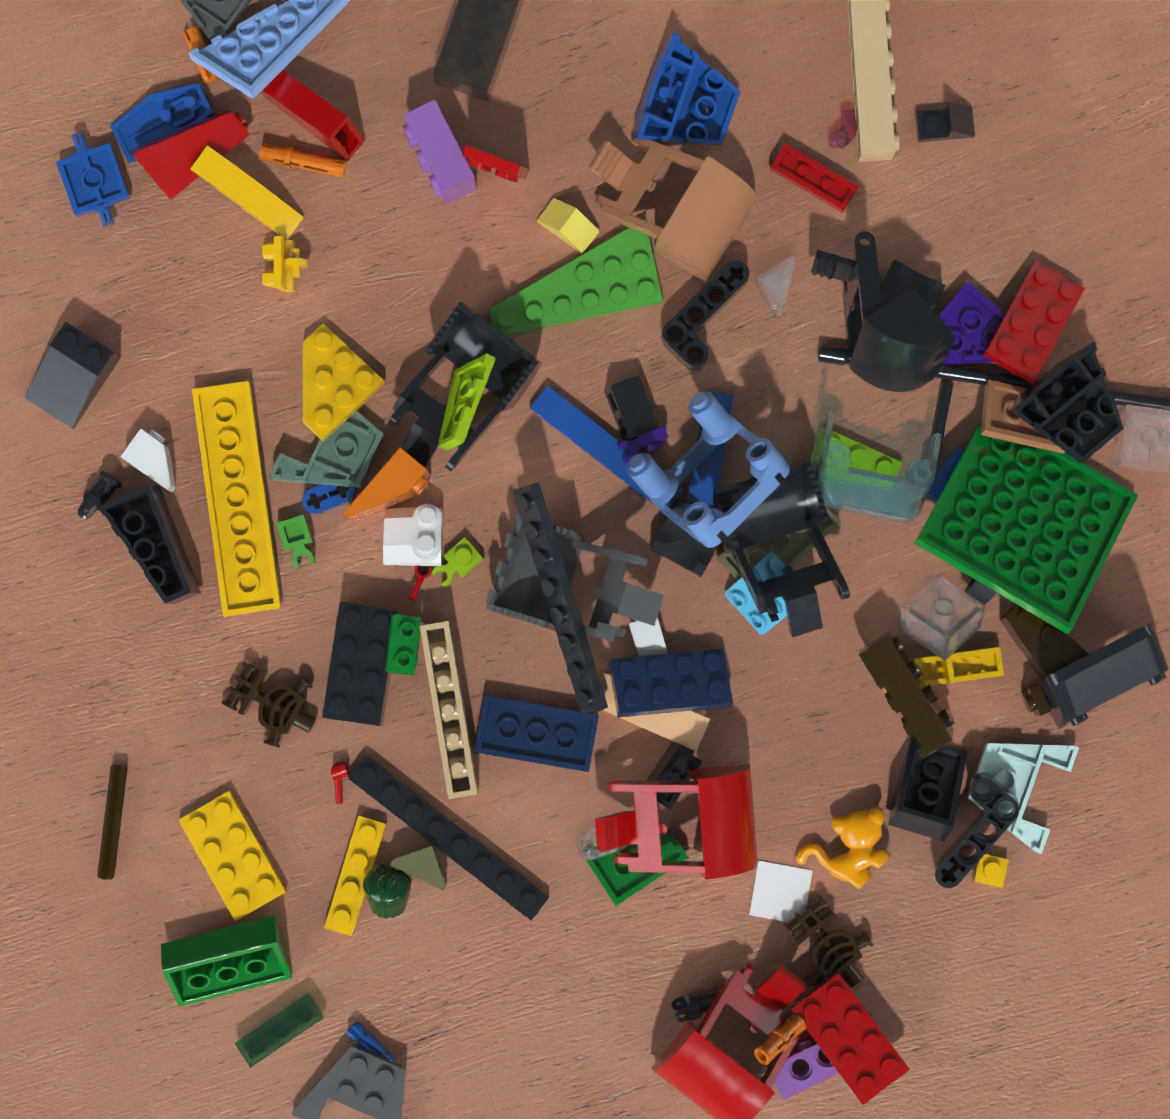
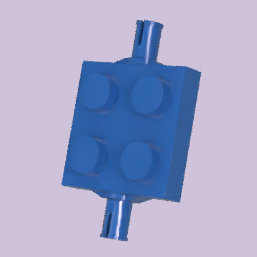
[56,132,130,227]

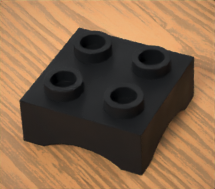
[880,260,946,310]
[651,498,721,577]

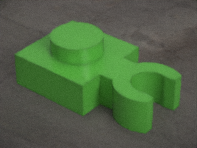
[276,514,315,569]

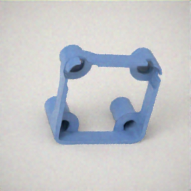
[627,391,790,548]

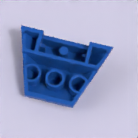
[635,32,741,145]

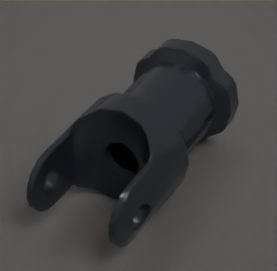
[78,469,122,519]
[671,985,726,1022]

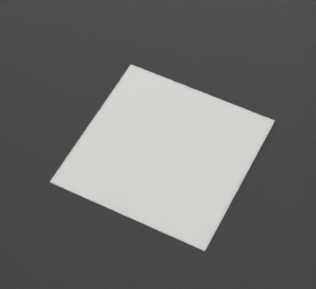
[749,861,813,922]

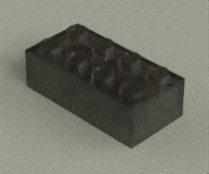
[433,0,524,102]

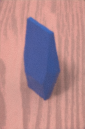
[110,83,215,163]

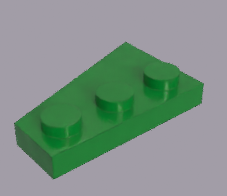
[584,833,689,907]

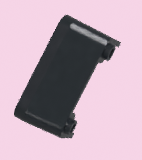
[1040,623,1169,729]

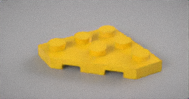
[303,324,384,442]

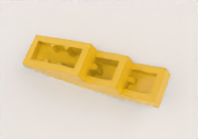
[191,145,304,240]
[883,647,1005,692]

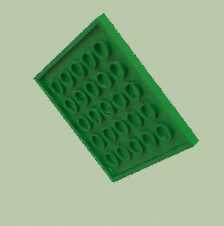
[914,419,1138,634]

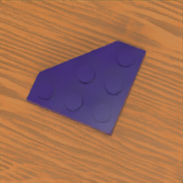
[939,282,1005,365]

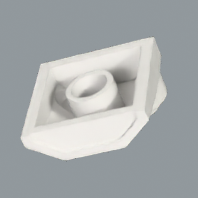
[383,504,444,566]

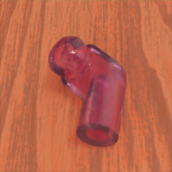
[828,109,857,149]

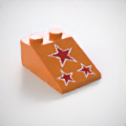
[343,447,431,523]

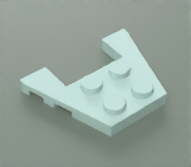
[967,743,1079,854]

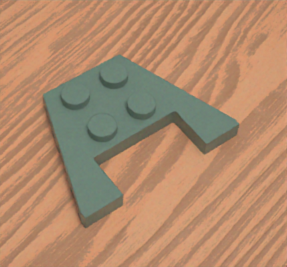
[269,411,384,488]

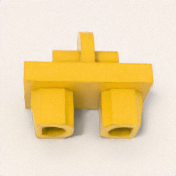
[262,236,308,292]

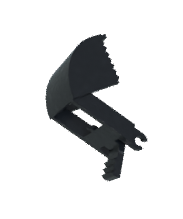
[811,231,956,392]
[389,302,542,471]
[713,460,850,637]

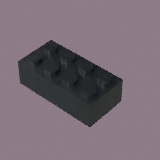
[322,602,400,726]

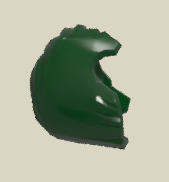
[363,864,412,919]

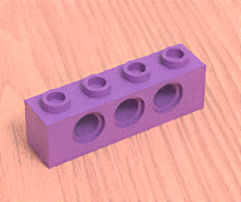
[766,1012,879,1100]

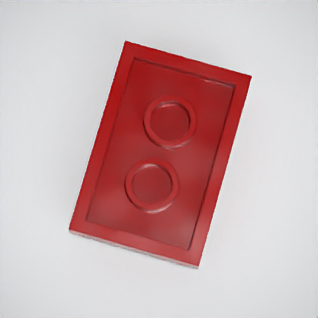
[462,145,530,183]

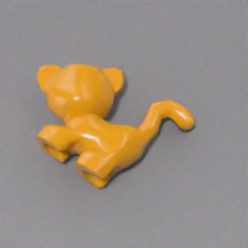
[795,806,892,889]

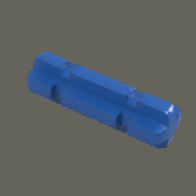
[346,1021,396,1062]

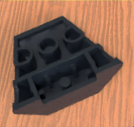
[1010,342,1124,463]

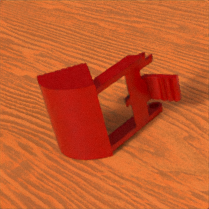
[595,764,758,880]
[652,963,807,1119]

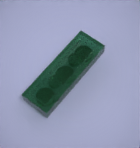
[234,992,325,1068]

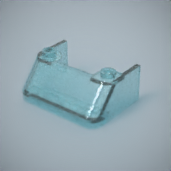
[811,410,942,523]

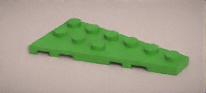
[490,219,663,336]

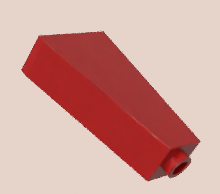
[261,70,365,162]
[130,109,250,200]

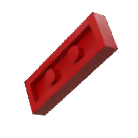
[770,143,858,213]

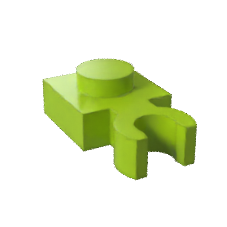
[431,537,484,587]

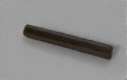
[97,764,127,880]

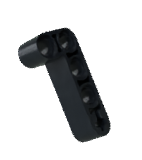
[661,260,750,371]
[935,772,1020,888]

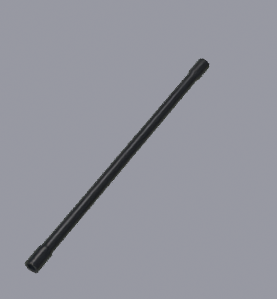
[818,345,1170,414]

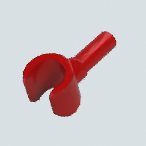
[408,565,433,601]
[331,761,349,804]

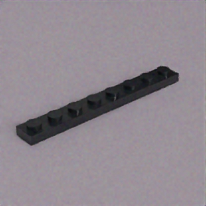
[512,482,608,713]
[348,755,549,921]

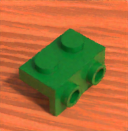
[385,614,421,675]

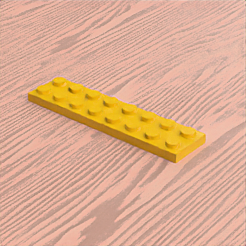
[192,381,282,617]

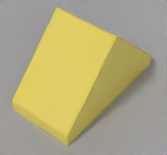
[537,198,600,255]

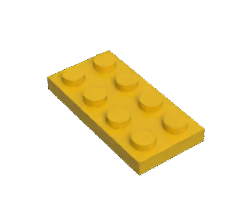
[178,791,287,921]

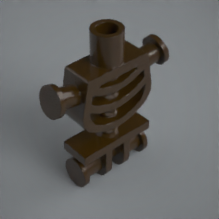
[221,662,317,748]
[782,894,873,988]

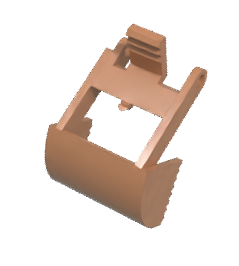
[588,135,757,283]

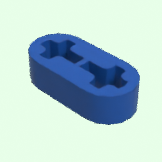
[302,484,356,515]

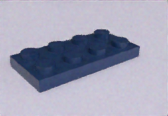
[608,649,733,718]
[475,695,599,772]

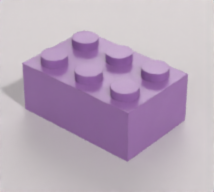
[402,99,477,204]

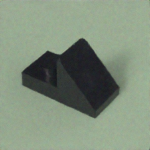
[915,104,975,142]

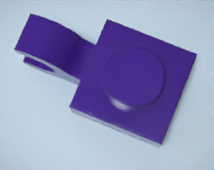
[617,426,669,464]

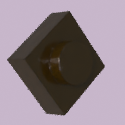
[1023,684,1051,716]

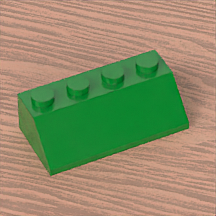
[161,915,292,1007]

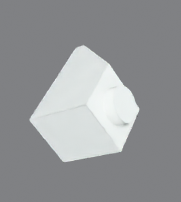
[120,429,176,493]

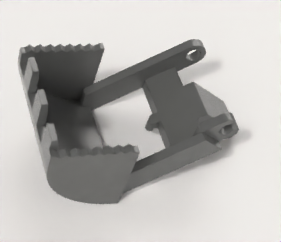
[486,514,664,642]

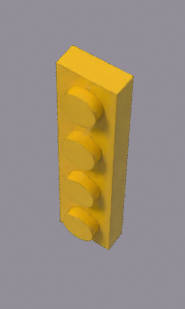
[324,815,387,936]

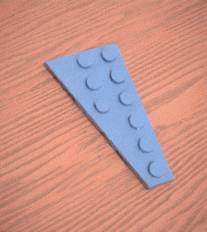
[188,0,351,99]

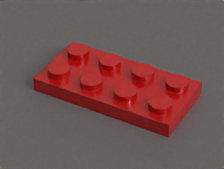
[983,260,1085,384]
[790,972,910,1105]

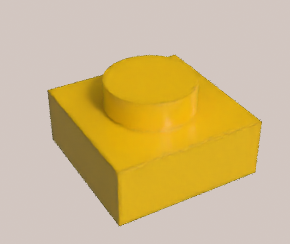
[972,854,1009,888]

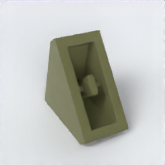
[390,845,447,891]

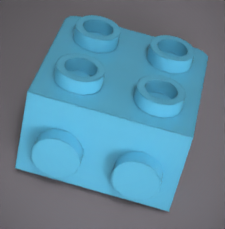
[725,551,787,635]

